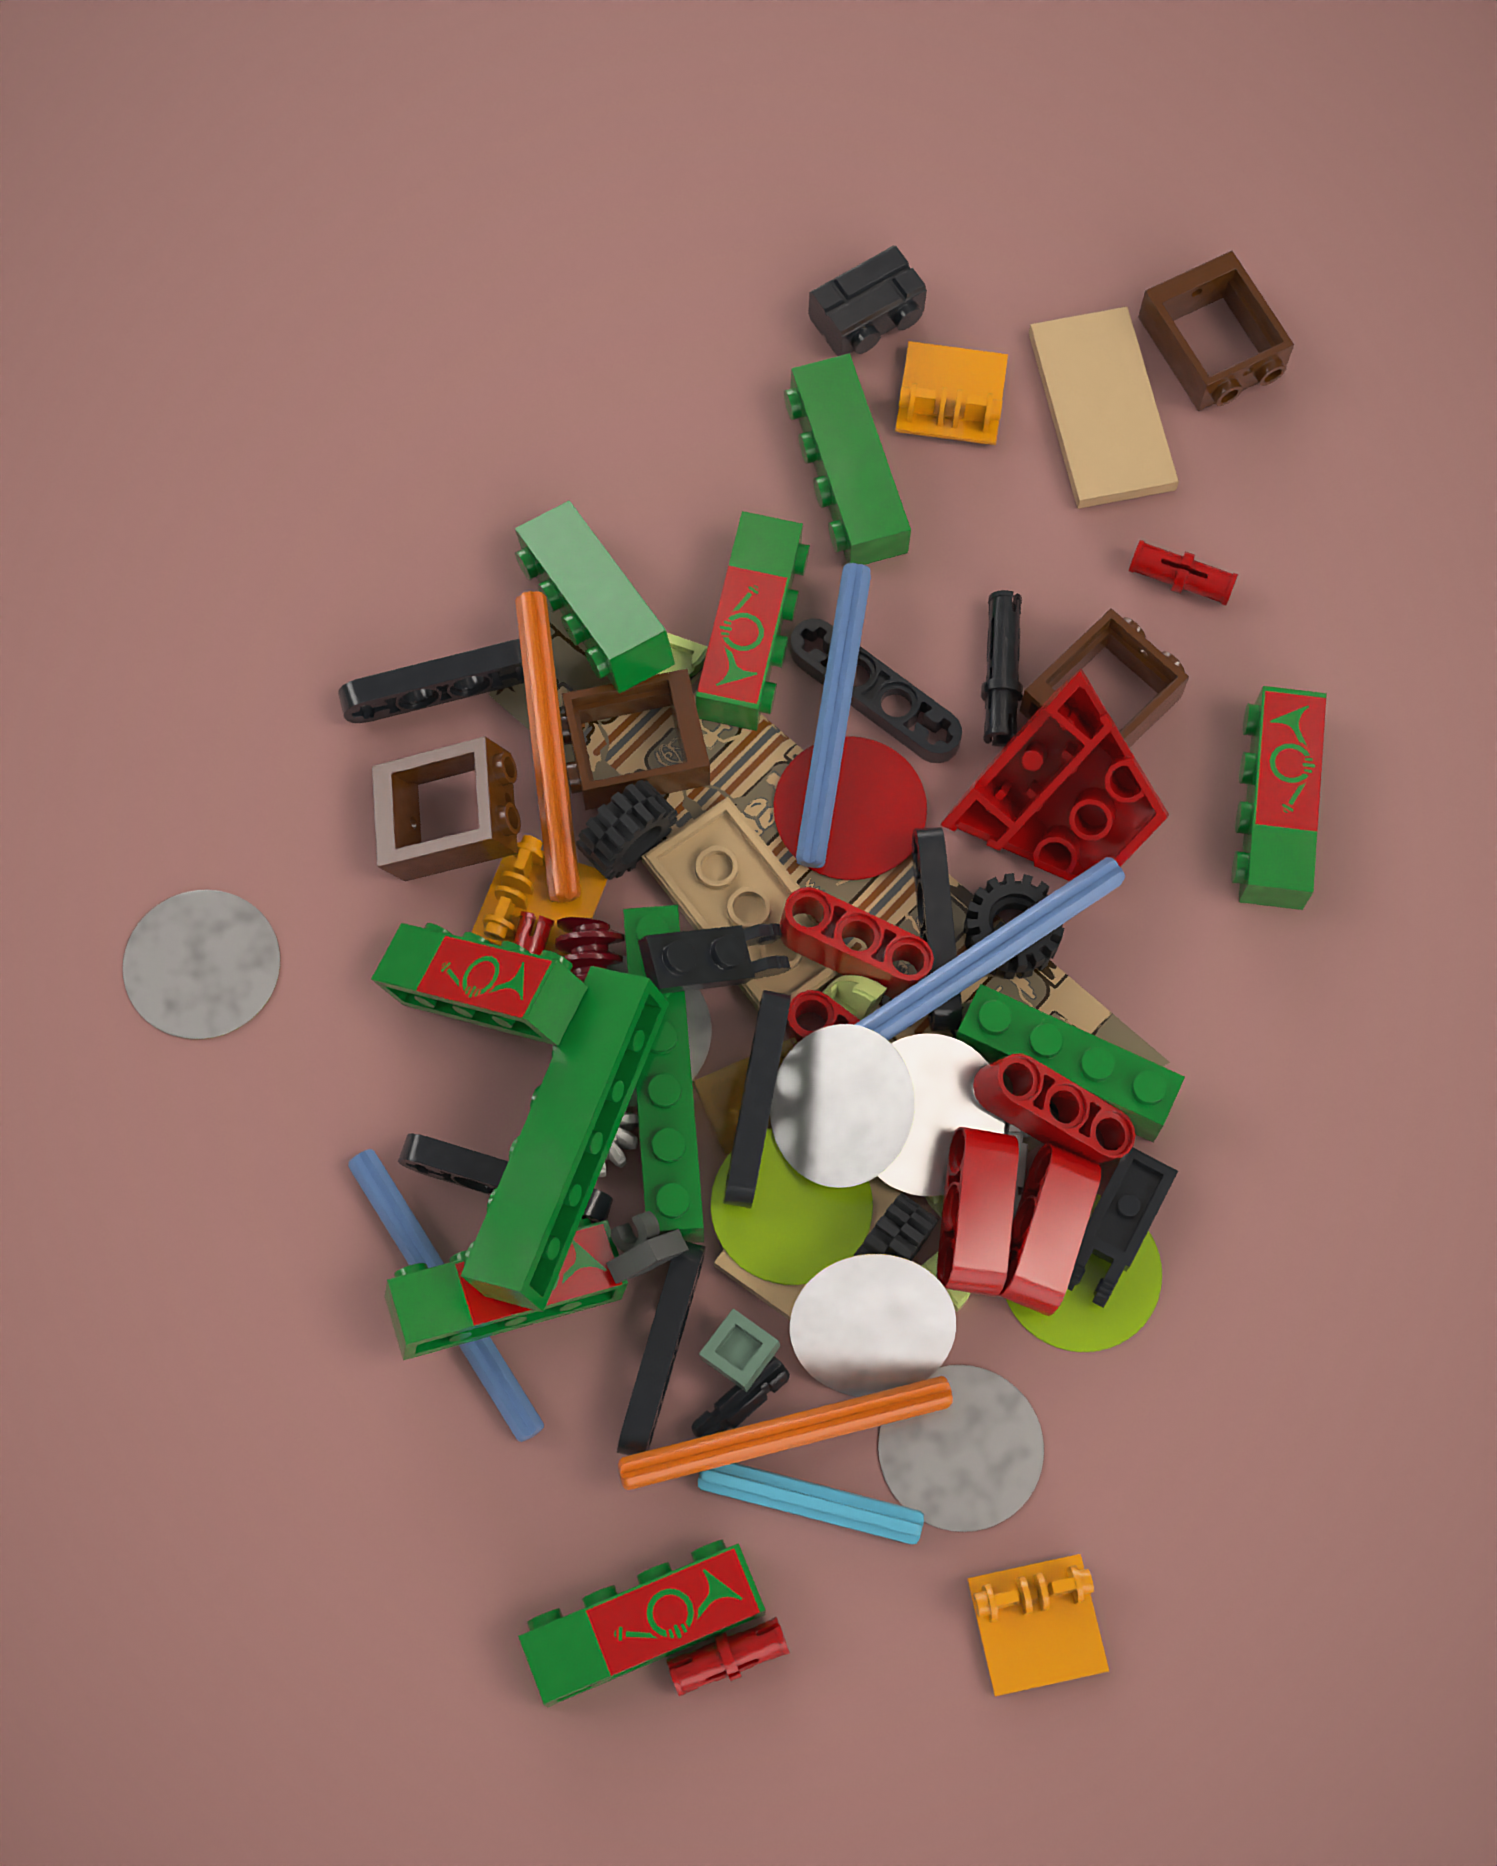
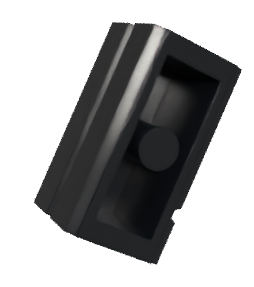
[808,245,927,356]

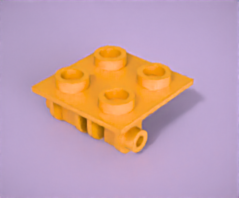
[895,341,1008,445]
[471,835,608,956]
[967,1554,1109,1697]

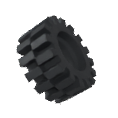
[576,780,678,880]
[963,873,1065,979]
[854,1193,939,1261]

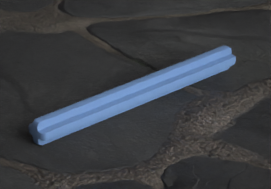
[796,563,871,868]
[855,857,1125,1041]
[348,1149,544,1442]

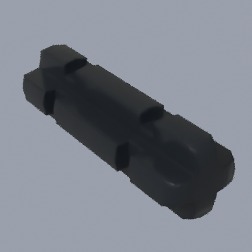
[691,1356,790,1438]

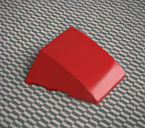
[940,668,1169,881]

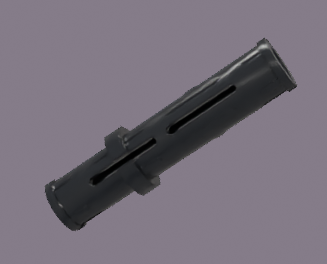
[981,590,1023,747]

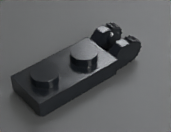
[638,923,791,994]
[1067,1147,1178,1308]

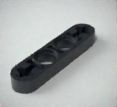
[790,618,962,763]
[338,639,524,723]
[912,827,962,1031]
[723,990,791,1209]
[398,1133,613,1224]
[617,1241,706,1456]

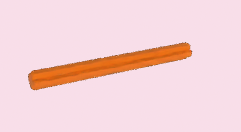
[515,591,581,903]
[618,1376,953,1490]

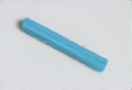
[698,1463,924,1545]

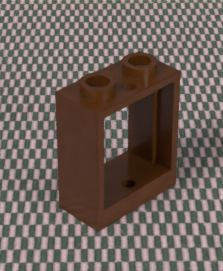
[1138,251,1294,411]
[1019,608,1189,748]
[560,669,710,810]
[372,736,521,881]

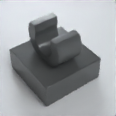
[606,1211,689,1284]

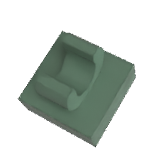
[699,1308,781,1392]

